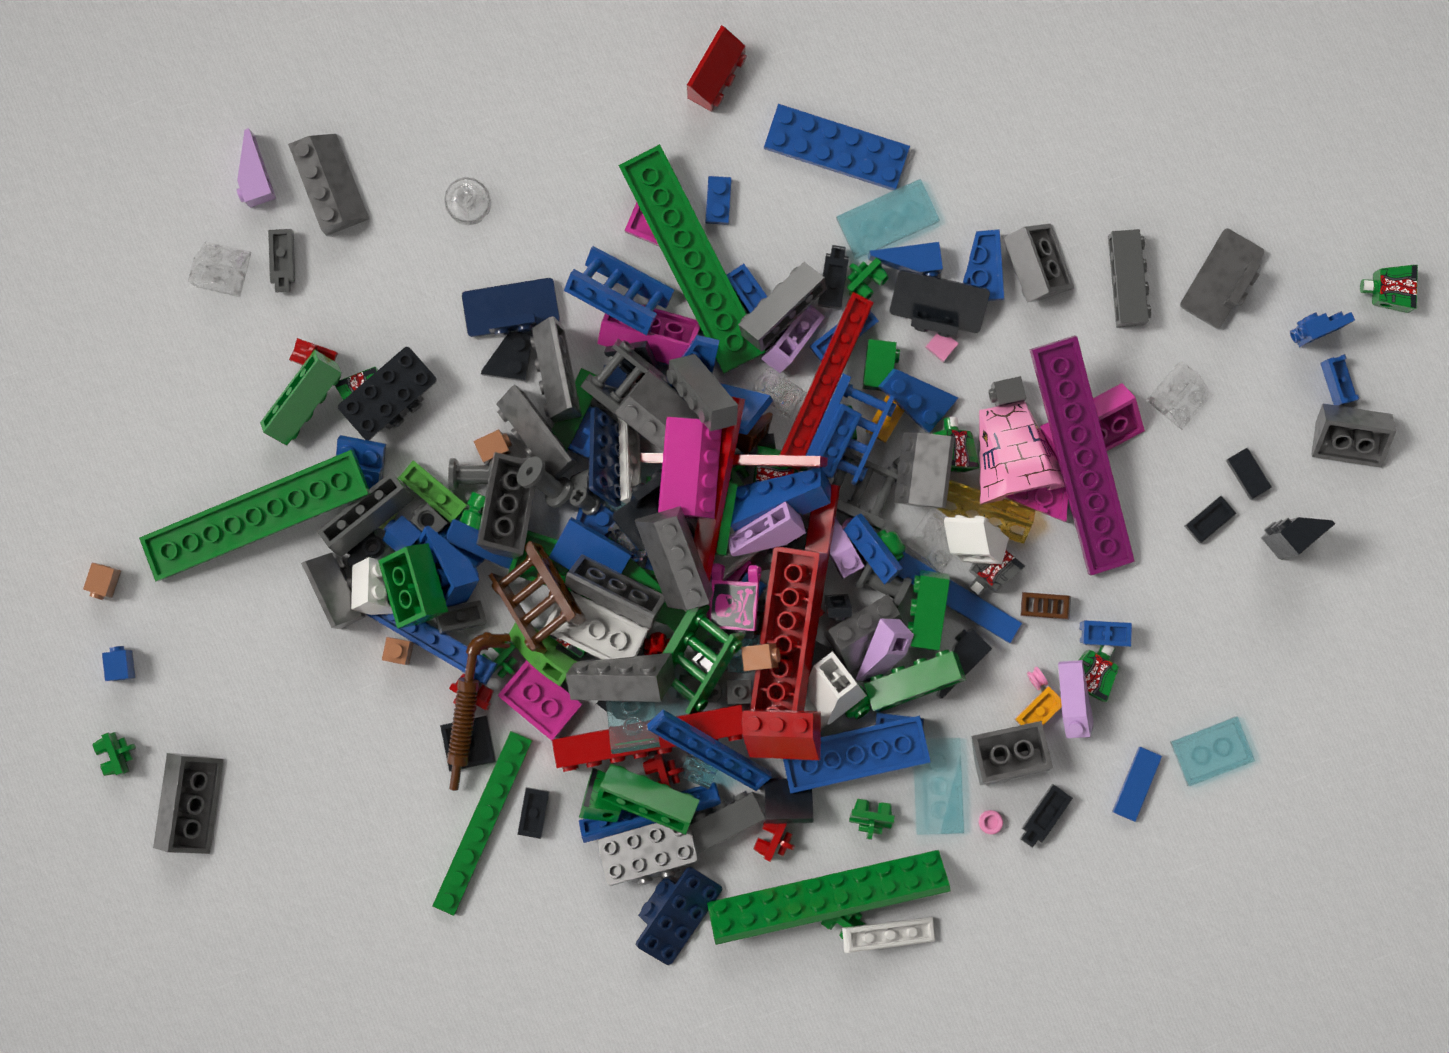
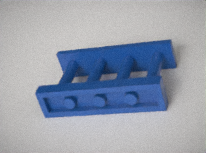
[564,246,674,336]
[806,373,897,485]

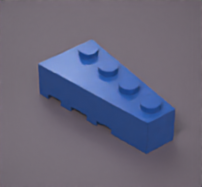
[731,467,831,532]

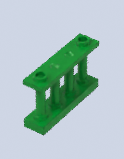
[662,604,745,715]

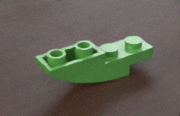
[509,622,577,686]

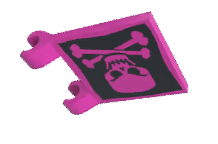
[709,563,762,631]

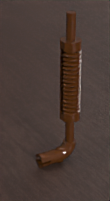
[447,632,511,791]

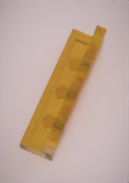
[935,480,1036,544]

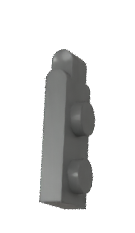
[268,229,295,293]

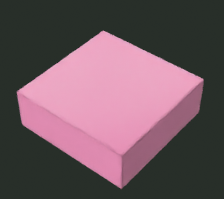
[925,334,959,362]

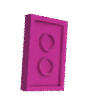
[497,660,583,741]

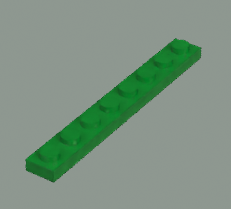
[432,731,533,916]

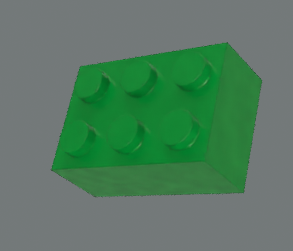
[378,543,448,629]
[907,570,950,650]

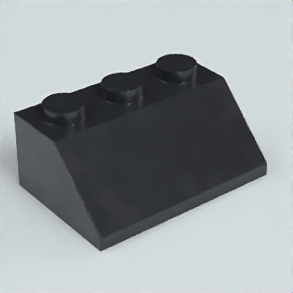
[1261,517,1335,559]

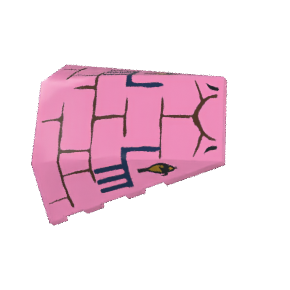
[979,401,1065,505]

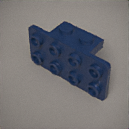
[462,278,560,337]
[589,407,621,507]
[636,867,722,965]

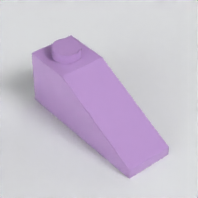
[237,128,276,208]
[761,305,825,374]
[728,501,806,557]
[809,517,864,579]
[1058,660,1094,738]

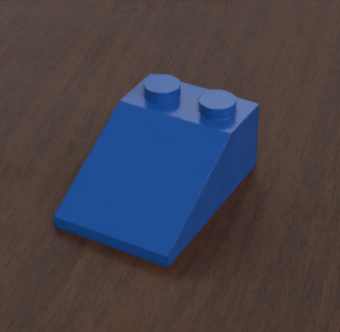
[416,526,479,607]

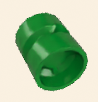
[459,492,485,530]

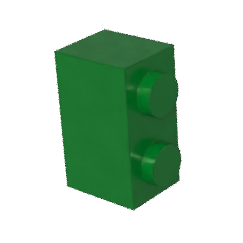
[862,339,900,391]

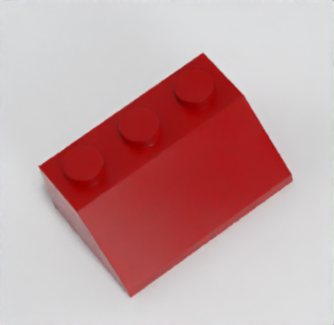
[687,25,747,112]
[743,709,821,760]

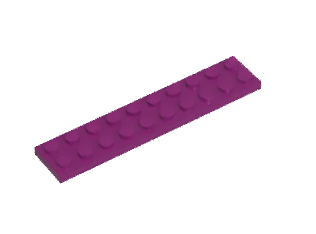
[1029,335,1135,576]

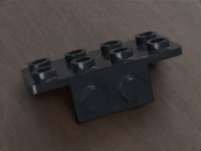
[889,270,990,337]
[338,347,437,440]
[612,469,689,551]

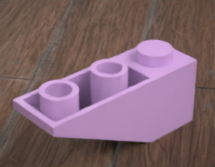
[856,618,914,681]

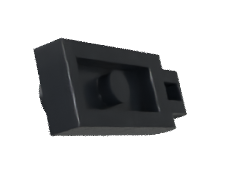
[818,245,849,310]
[1020,784,1073,848]

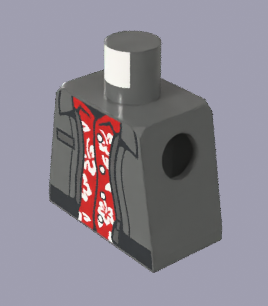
[968,550,1025,596]

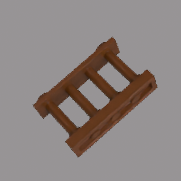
[488,541,587,654]

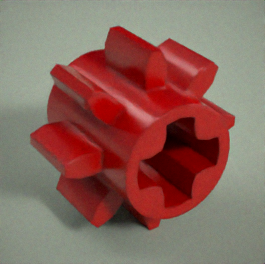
[644,632,671,655]

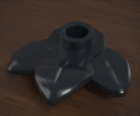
[346,531,385,567]

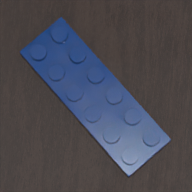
[764,104,910,191]
[783,715,931,793]

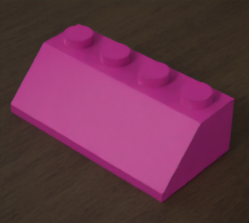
[597,304,700,364]
[1040,383,1145,462]
[658,417,722,519]

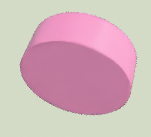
[978,810,1003,834]

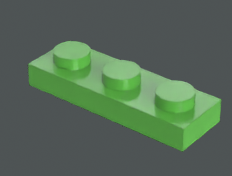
[398,460,468,522]

